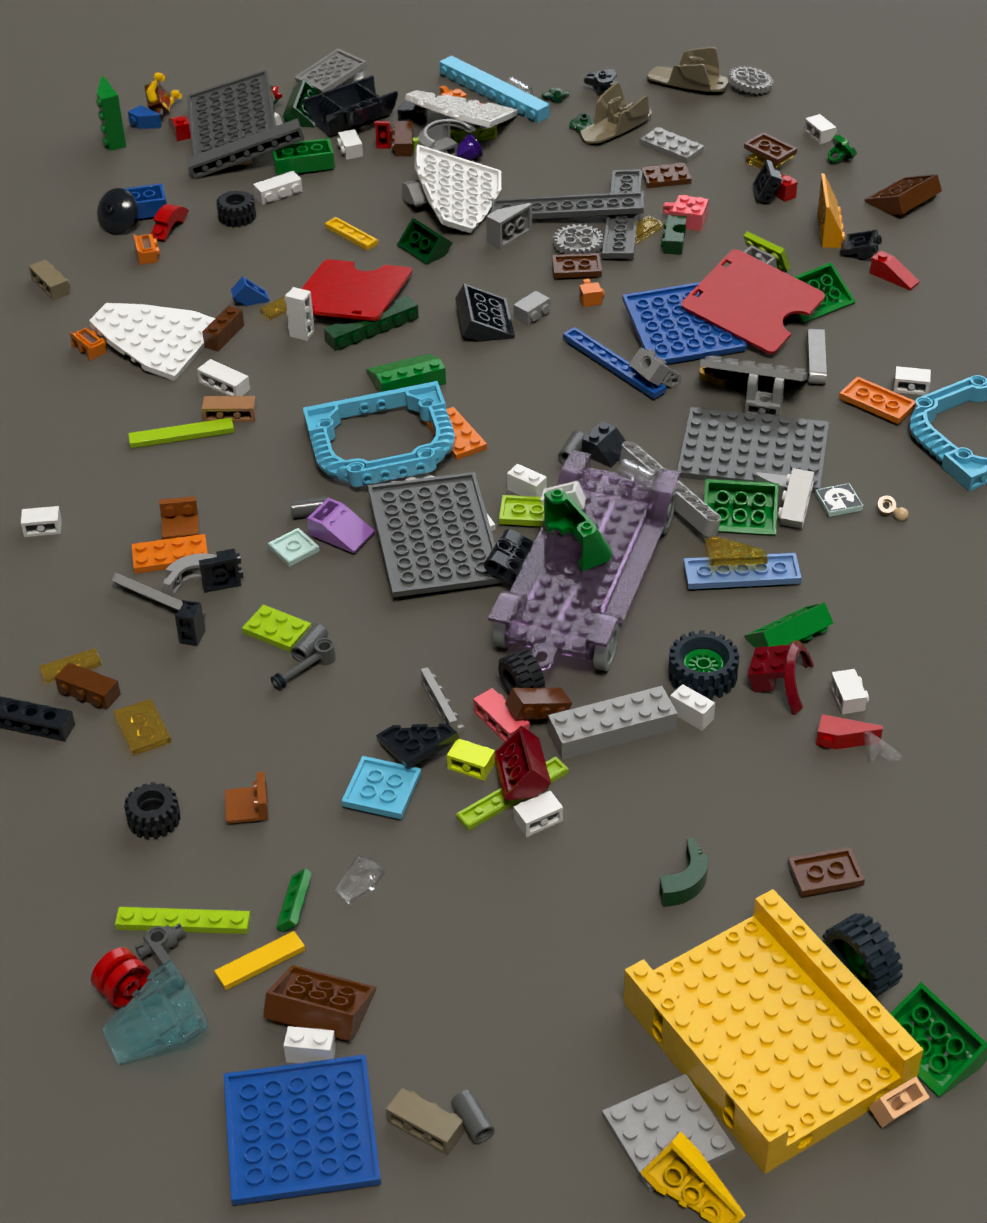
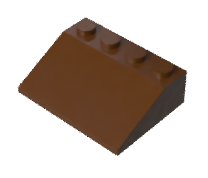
[864,174,942,216]
[263,965,376,1041]

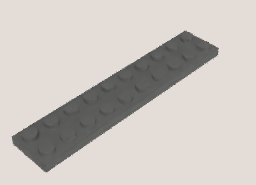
[602,170,643,259]
[491,191,644,219]

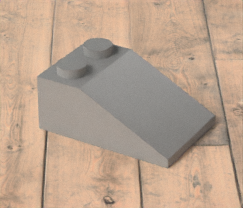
[486,203,532,249]

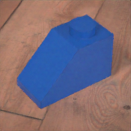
[128,105,162,129]
[231,276,270,306]

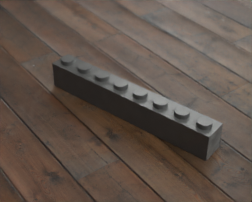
[187,118,305,179]

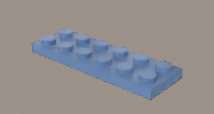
[683,553,802,589]

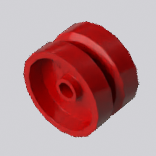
[90,947,151,1007]

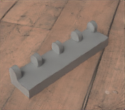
[421,667,465,734]

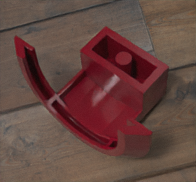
[747,640,814,715]

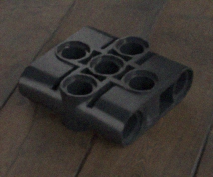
[484,529,551,592]

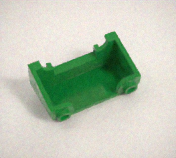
[544,489,612,571]

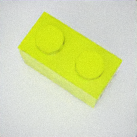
[447,739,495,781]

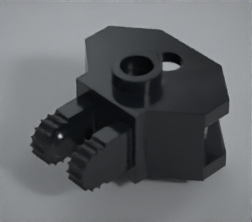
[583,69,617,95]

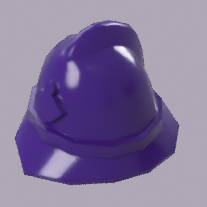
[456,134,483,161]

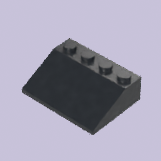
[455,284,515,341]

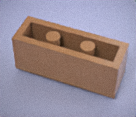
[202,396,257,422]

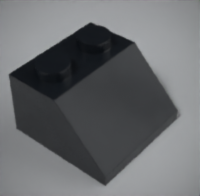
[582,421,627,468]

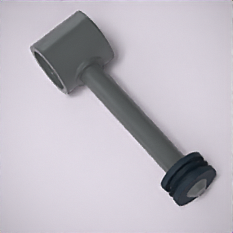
[271,638,336,690]

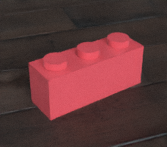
[473,688,530,742]

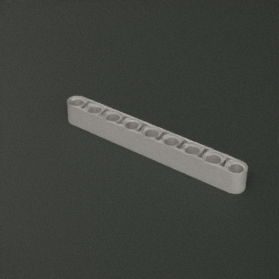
[619,441,721,537]

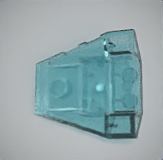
[102,959,208,1066]

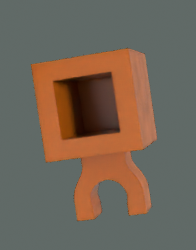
[579,279,604,307]

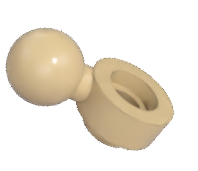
[877,496,909,522]

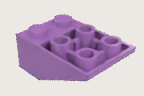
[307,497,375,553]

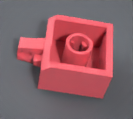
[663,195,709,231]

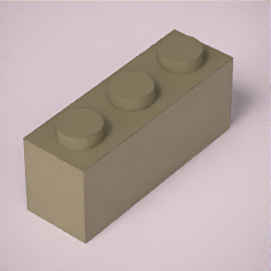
[29,259,70,300]
[386,1088,464,1156]

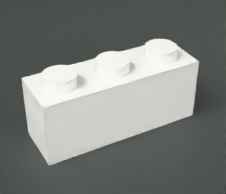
[253,171,303,205]
[285,287,315,341]
[197,359,250,396]
[778,468,814,529]

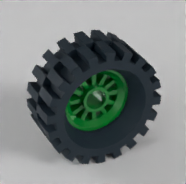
[668,630,739,700]
[822,913,903,998]

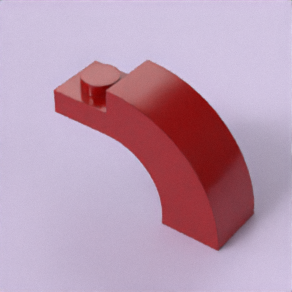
[151,204,189,242]

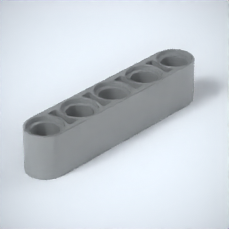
[807,329,827,384]

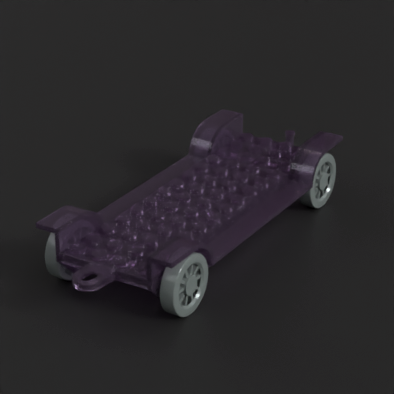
[488,450,681,671]

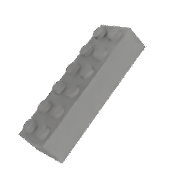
[548,686,678,760]

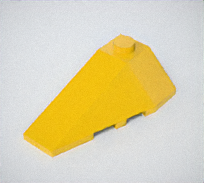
[640,1131,745,1223]

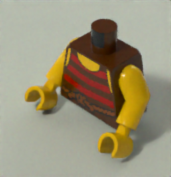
[144,73,182,119]

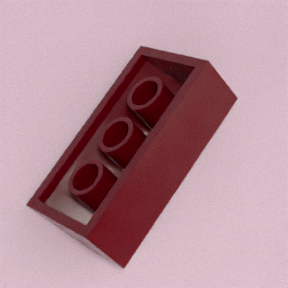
[495,725,551,800]

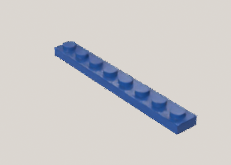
[563,327,666,399]

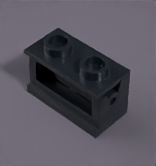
[175,600,205,646]

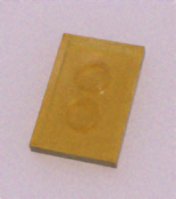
[113,698,171,755]

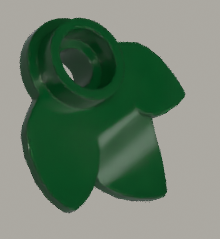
[541,88,570,102]
[569,113,594,134]

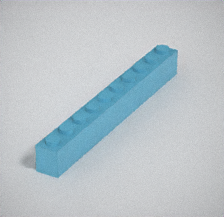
[439,56,550,123]

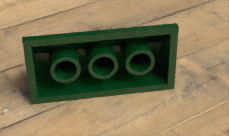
[282,79,320,128]

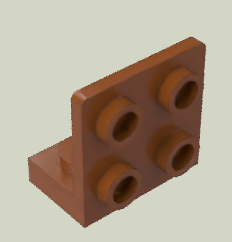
[159,496,199,540]
[225,771,269,824]

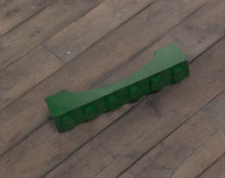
[324,296,419,351]

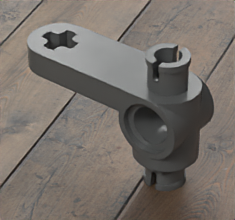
[135,923,186,988]

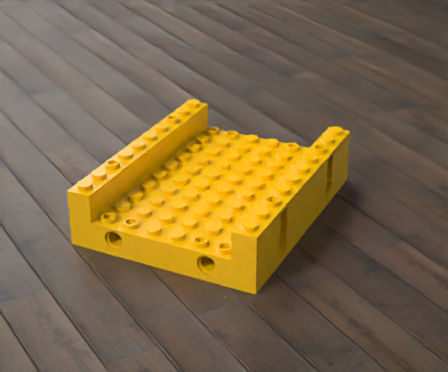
[623,889,923,1174]

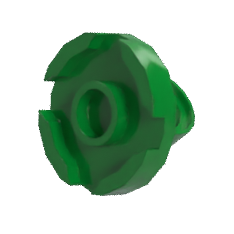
[828,134,857,164]

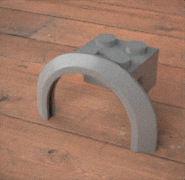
[418,119,476,156]

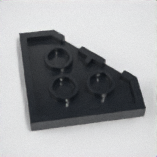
[376,723,459,769]

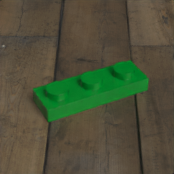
[276,868,312,932]

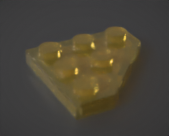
[705,536,768,566]

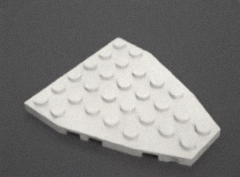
[405,90,518,129]
[415,144,501,233]
[89,303,215,381]

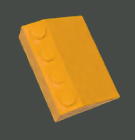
[817,174,845,248]

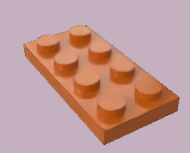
[839,376,915,424]
[424,407,487,460]
[132,534,208,574]

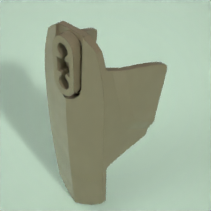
[647,47,729,92]
[581,82,652,143]

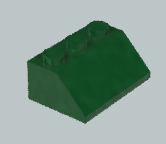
[397,218,453,264]

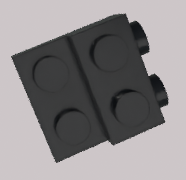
[753,160,782,204]
[840,229,882,259]
[198,548,243,593]

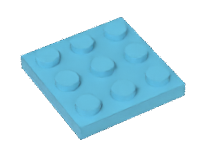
[341,756,421,820]

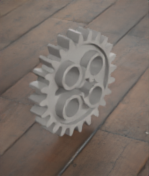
[728,66,774,95]
[553,223,604,255]

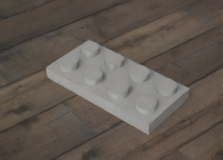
[640,127,704,163]

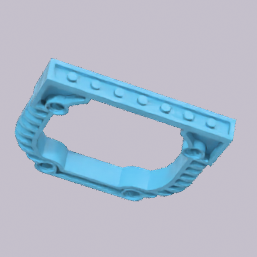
[910,375,987,491]
[303,381,455,487]

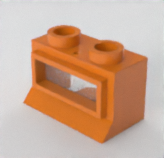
[133,234,160,265]
[69,328,107,361]

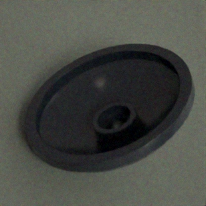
[97,188,137,234]

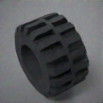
[216,191,256,227]
[498,648,545,694]
[124,782,181,839]

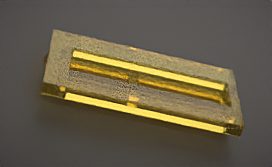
[635,216,664,245]

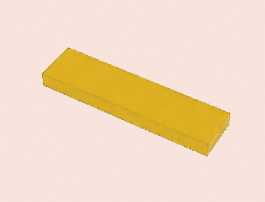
[325,217,378,251]
[214,931,305,991]

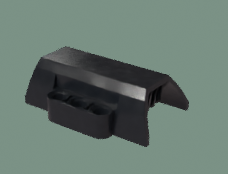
[302,75,398,137]

